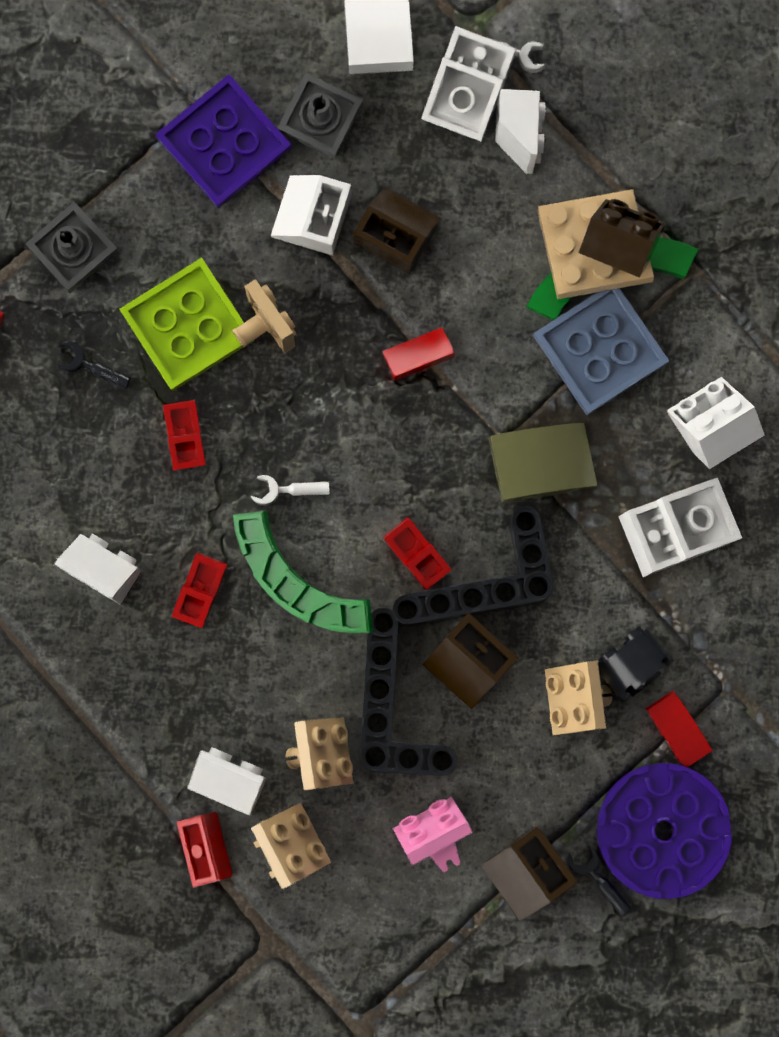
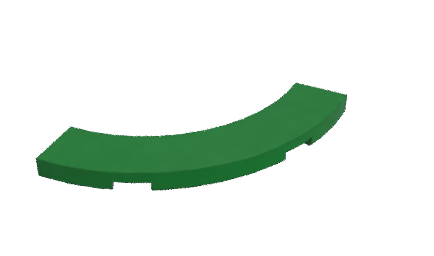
[526,237,698,321]
[233,511,373,633]

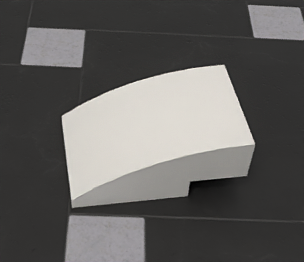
[344,0,413,74]
[421,26,517,141]
[619,478,742,577]

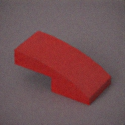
[163,399,206,471]
[382,517,452,591]
[171,553,228,628]
[645,691,712,767]

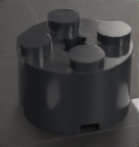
[598,626,674,703]

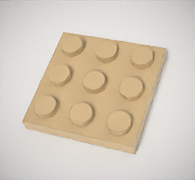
[538,189,654,299]

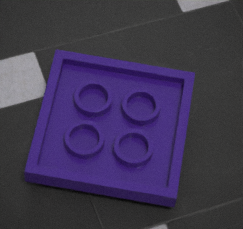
[155,74,292,209]

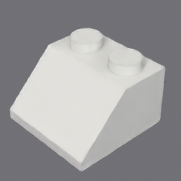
[55,534,141,605]

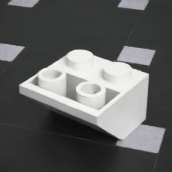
[495,89,545,174]
[271,175,352,256]
[667,377,764,469]
[187,747,267,815]

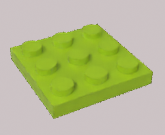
[119,258,255,392]

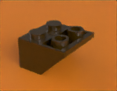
[353,188,441,274]
[578,199,666,278]
[422,613,518,709]
[481,826,578,921]

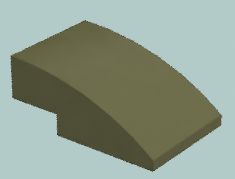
[489,423,598,504]

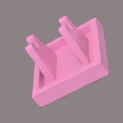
[393,797,473,872]

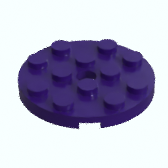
[596,763,732,899]

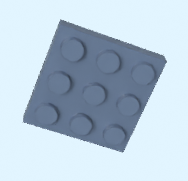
[533,288,669,416]

